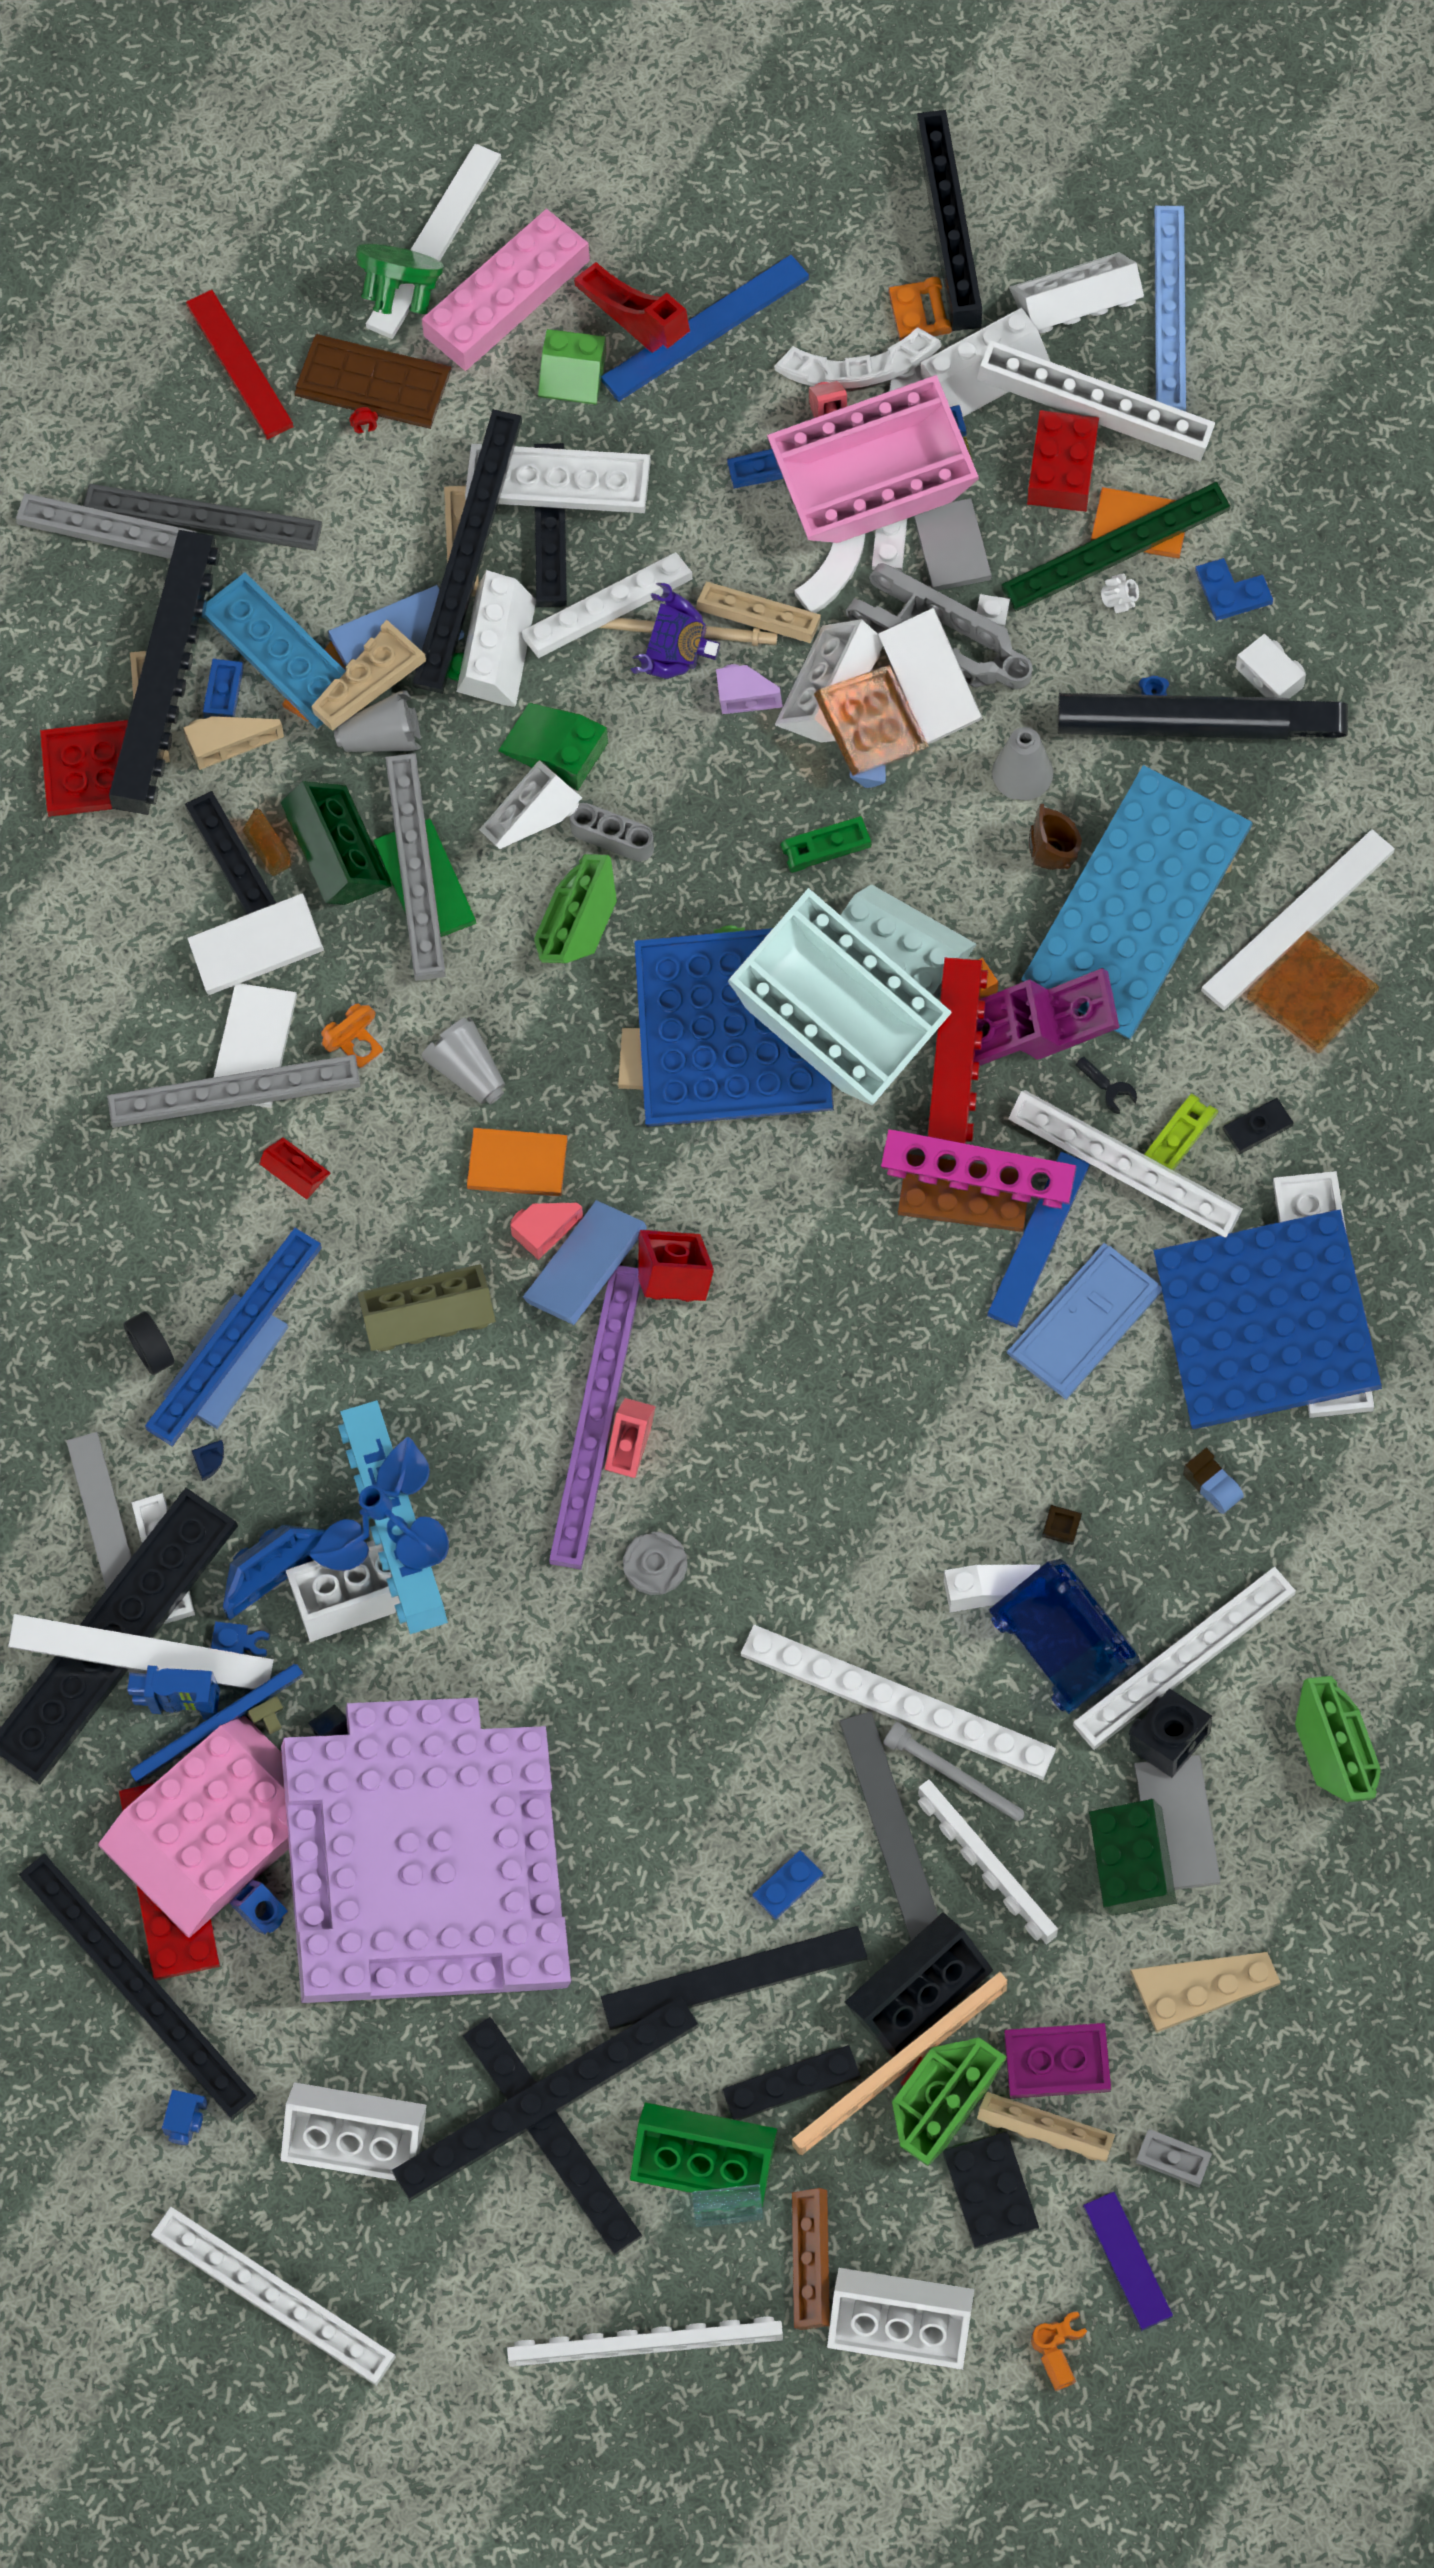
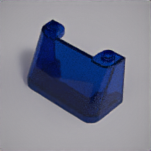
[989,1559,1140,1714]

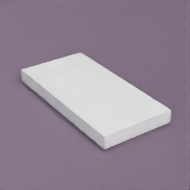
[878,608,983,745]
[187,893,324,995]
[213,983,297,1108]

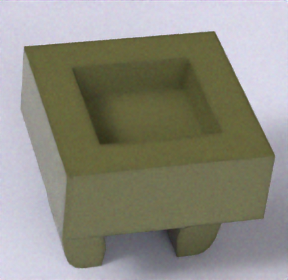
[247,1696,283,1735]

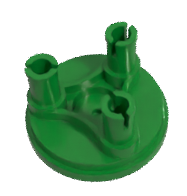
[355,244,444,314]

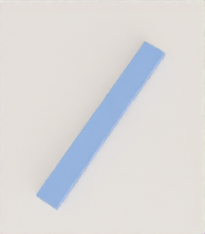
[1154,206,1186,412]

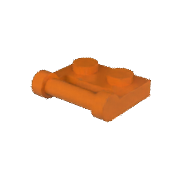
[889,277,952,341]

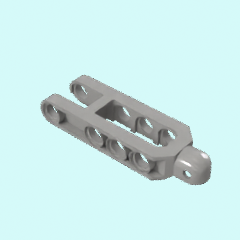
[846,563,1032,689]

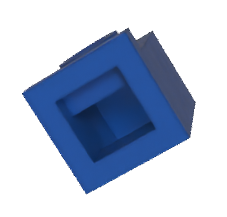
[162,2089,208,2146]

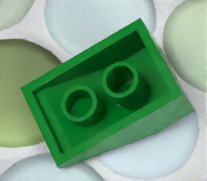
[498,703,608,791]

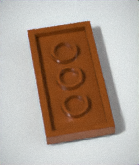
[898,1154,1027,1232]

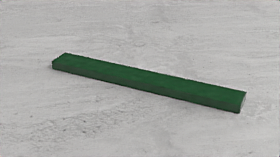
[1002,481,1231,612]

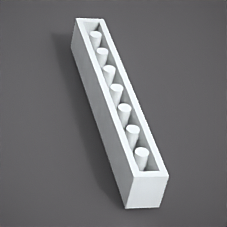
[976,340,1215,462]

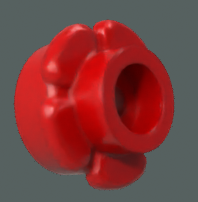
[349,407,378,434]

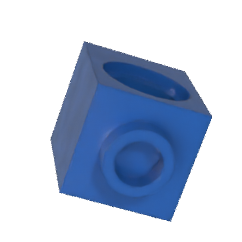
[229,1879,288,1935]

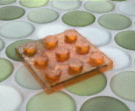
[814,665,929,776]
[1247,931,1379,1054]

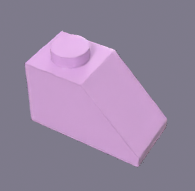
[716,664,783,714]

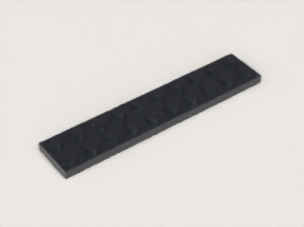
[0,1487,239,1785]

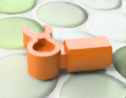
[1031,2312,1087,2391]

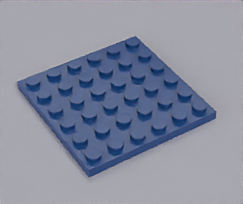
[634,928,834,1127]
[1153,1209,1382,1429]

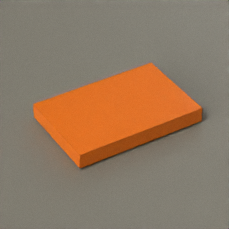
[1091,487,1185,559]
[467,1128,568,1196]

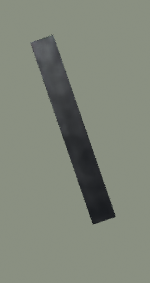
[601,1926,867,2030]

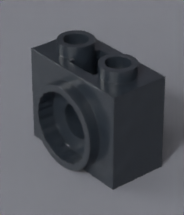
[1129,1688,1212,1778]

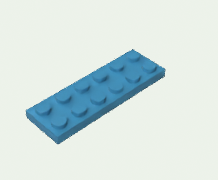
[204,572,346,729]

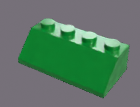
[630,2102,778,2207]

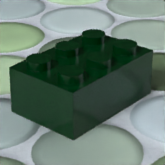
[1089,1799,1177,1916]

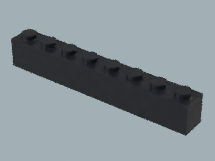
[916,110,982,331]

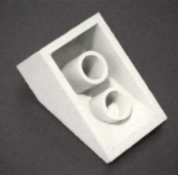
[479,760,582,849]

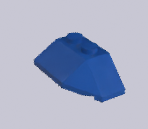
[223,1525,326,1620]

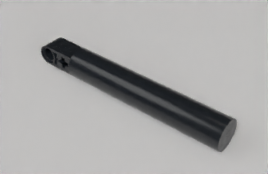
[1058,693,1348,740]

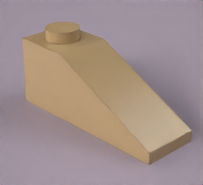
[183,716,284,770]

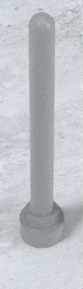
[883,1722,1024,1821]

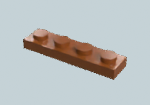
[792,2188,830,2330]

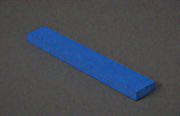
[987,1152,1090,1328]
[130,1664,304,1784]

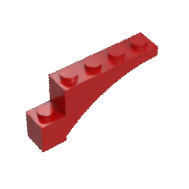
[574,262,690,353]

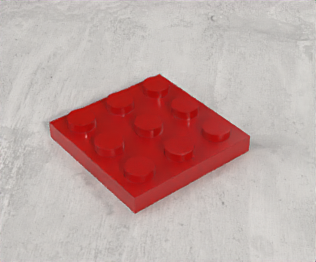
[40,720,128,817]

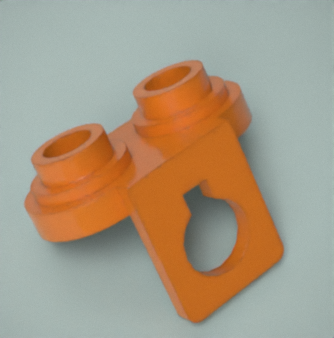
[321,1003,383,1068]

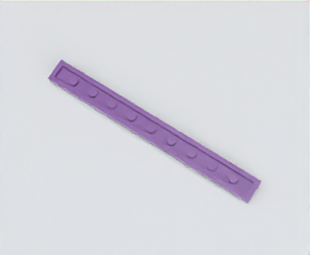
[549,1265,641,1570]

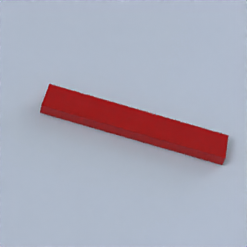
[186,289,294,440]

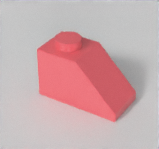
[809,381,847,418]
[510,1203,583,1260]
[604,1398,656,1478]

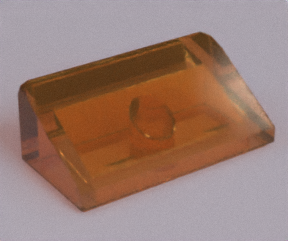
[243,808,292,876]

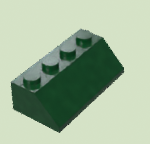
[280,781,392,905]

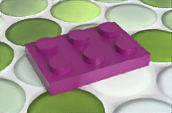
[1004,2023,1111,2099]

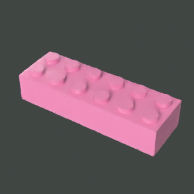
[422,208,590,371]

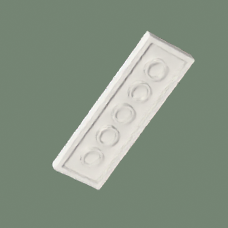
[465,444,651,513]

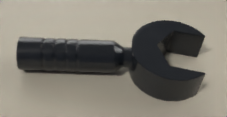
[1076,1057,1137,1114]

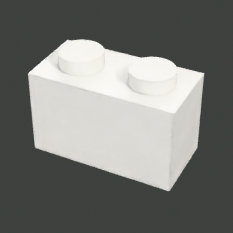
[1236,634,1306,699]

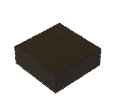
[1042,1505,1082,1545]

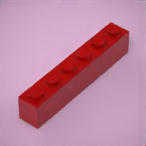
[928,957,988,1144]

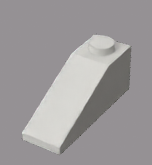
[944,1565,1046,1612]

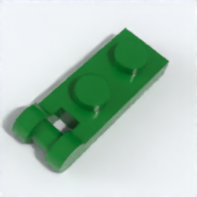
[780,816,872,873]

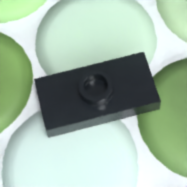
[1223,1098,1294,1155]

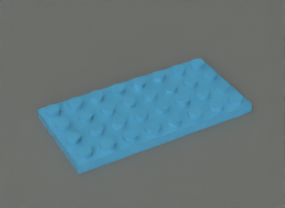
[1021,765,1253,1039]

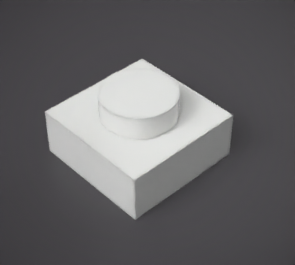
[977,594,1010,627]

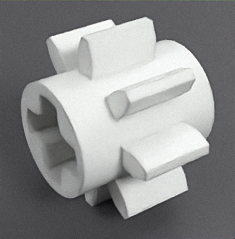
[1101,573,1139,613]

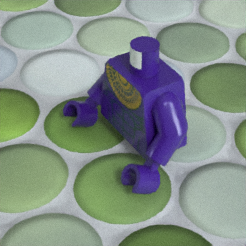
[631,583,720,679]

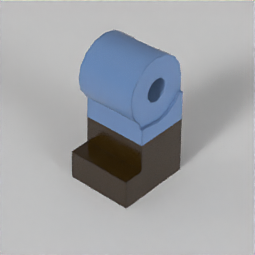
[1183,1447,1244,1514]

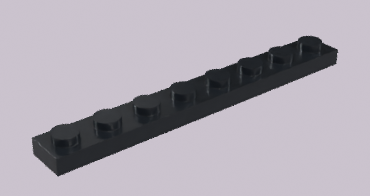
[463,2016,642,2256]

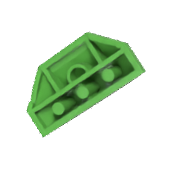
[534,854,617,963]
[1295,1676,1381,1802]
[892,2037,1006,2166]

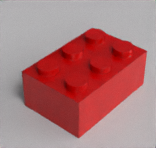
[1027,410,1099,512]

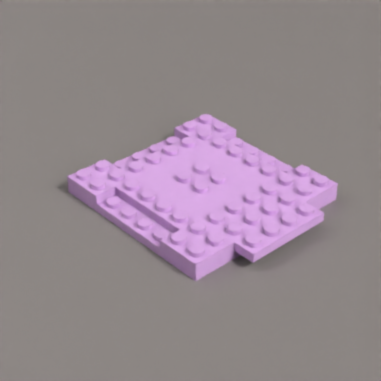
[281,1698,571,2003]

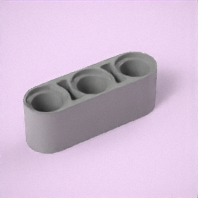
[569,803,654,861]

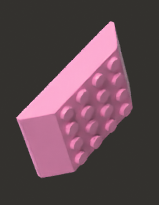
[767,375,979,543]
[98,1716,289,1938]

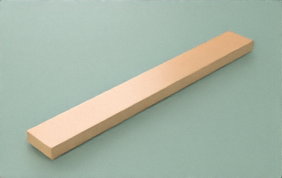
[792,1972,1008,2155]

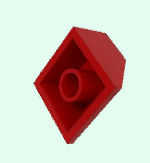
[638,1230,714,1302]

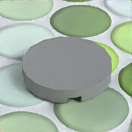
[623,1531,688,1595]

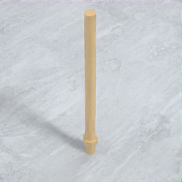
[599,618,778,646]

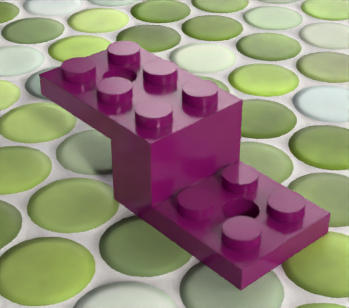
[974,968,1120,1066]

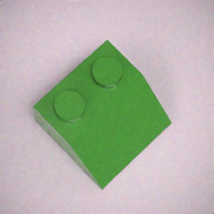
[538,329,607,405]

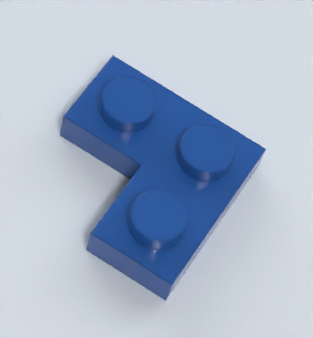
[1195,558,1273,621]

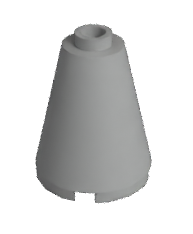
[334,690,421,752]
[992,727,1053,801]
[421,1017,505,1105]

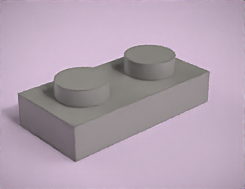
[1136,2129,1212,2188]

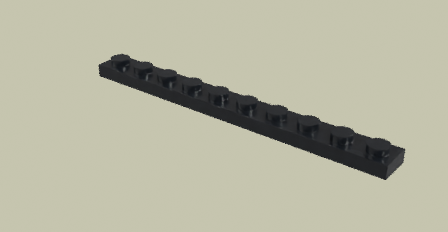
[412,409,522,694]
[19,1853,258,2121]
[392,1996,699,2202]

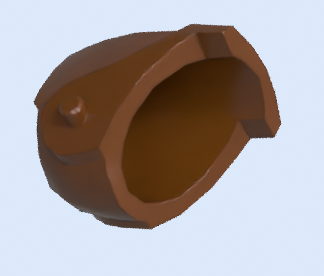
[1029,804,1082,870]

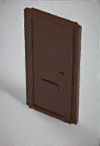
[295,334,452,429]

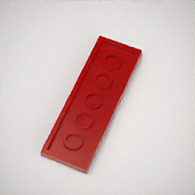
[119,1783,220,1981]

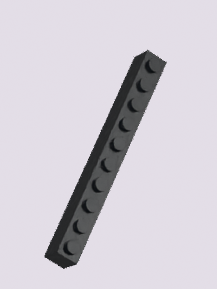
[109,530,220,815]

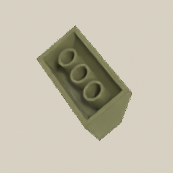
[357,1264,496,1351]

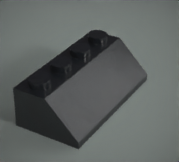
[844,1912,994,2058]

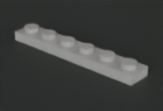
[16,493,197,559]

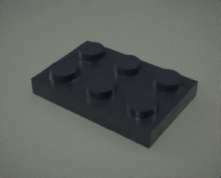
[943,2131,1039,2249]

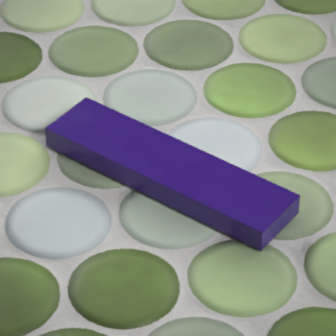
[1083,2192,1173,2331]

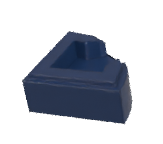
[192,1440,224,1481]

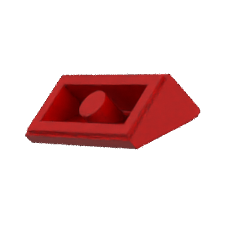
[259,1137,331,1200]

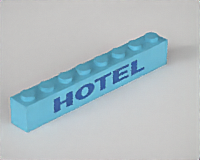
[338,1400,448,1634]

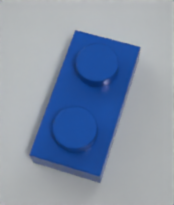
[203,659,244,718]
[752,1850,823,1920]

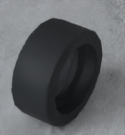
[123,1311,175,1375]

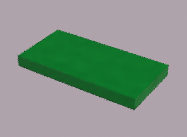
[373,818,477,937]

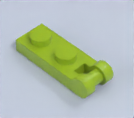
[1144,1093,1218,1171]

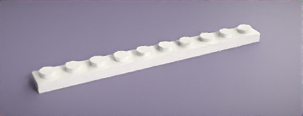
[741,1625,1056,1780]

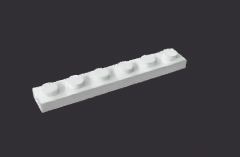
[522,552,692,658]
[918,1779,1058,1945]

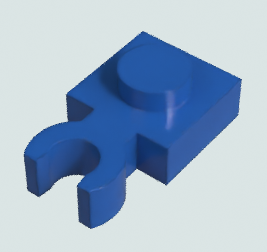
[211,1621,270,1657]

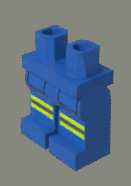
[128,1665,220,1720]

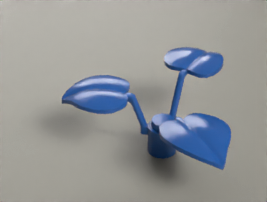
[309,1437,449,1571]

